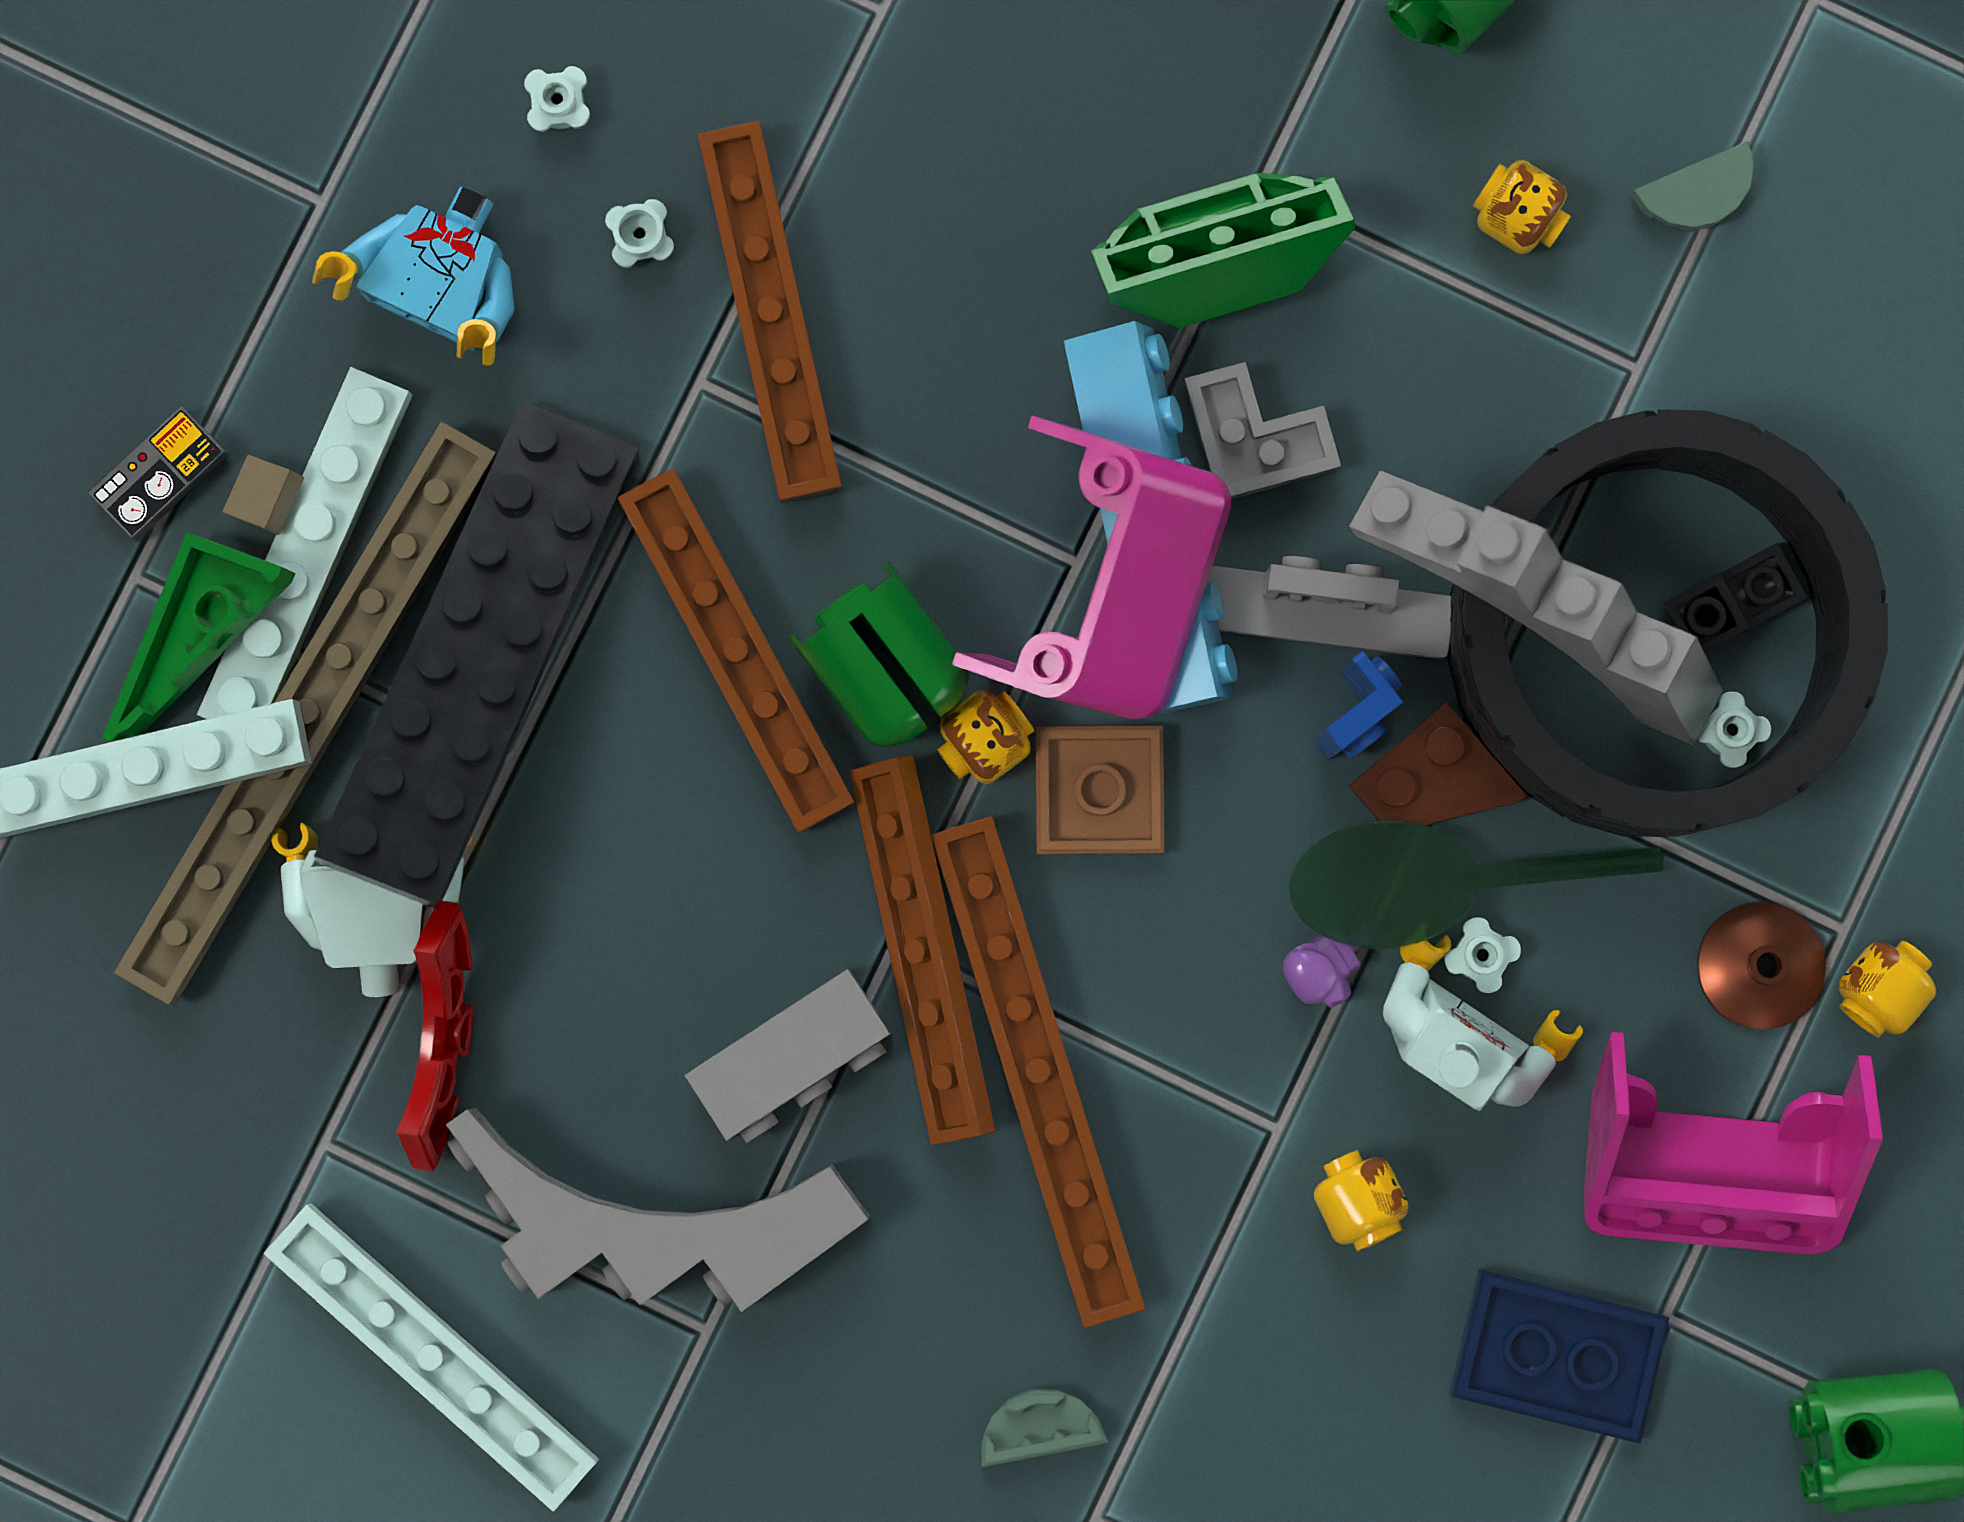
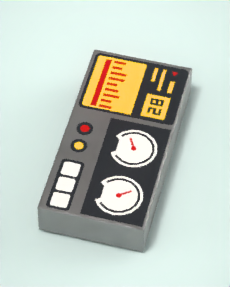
[89,406,229,541]

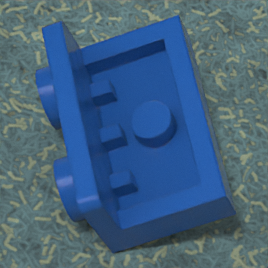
[1313,651,1403,760]

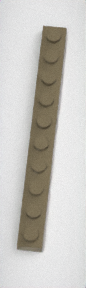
[114,421,497,1005]

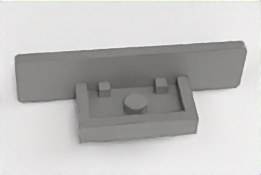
[1208,556,1452,660]

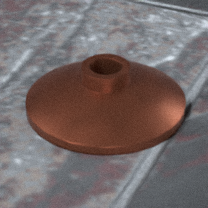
[1697,902,1826,1029]

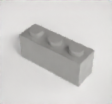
[684,969,891,1143]

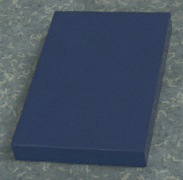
[1449,1269,1670,1444]

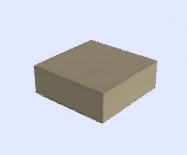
[222,455,305,535]

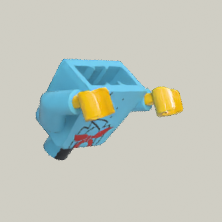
[312,187,515,366]

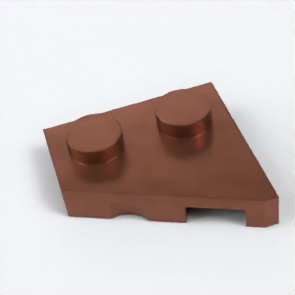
[1348,702,1527,834]

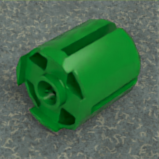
[787,561,969,747]

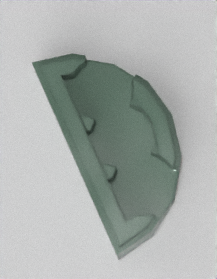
[1630,141,1754,232]
[981,1389,1108,1467]

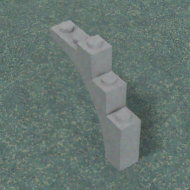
[1349,471,1723,746]
[446,1108,870,1312]

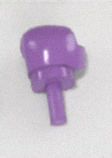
[1282,919,1384,1008]

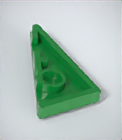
[102,532,296,742]

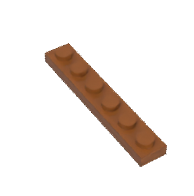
[698,120,842,504]
[617,468,855,834]
[849,755,996,1146]

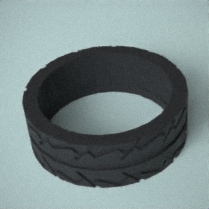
[1447,409,1888,837]

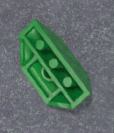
[1091,173,1355,328]

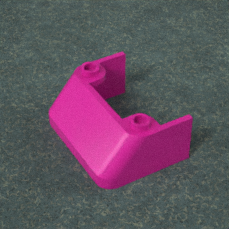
[952,416,1231,719]
[1583,1032,1883,1255]

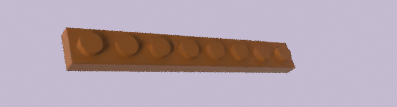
[931,816,1146,1329]

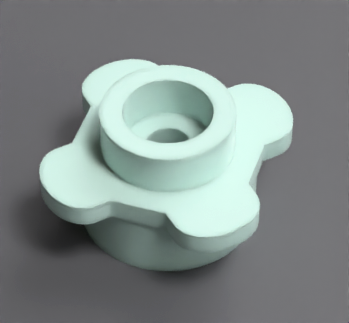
[524,66,590,132]
[605,199,674,268]
[1697,691,1771,768]
[1444,917,1521,993]

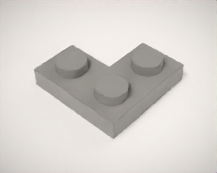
[1183,362,1341,500]

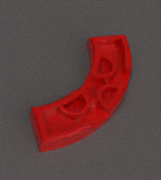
[396,901,474,1172]

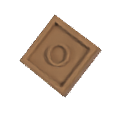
[1035,726,1164,855]

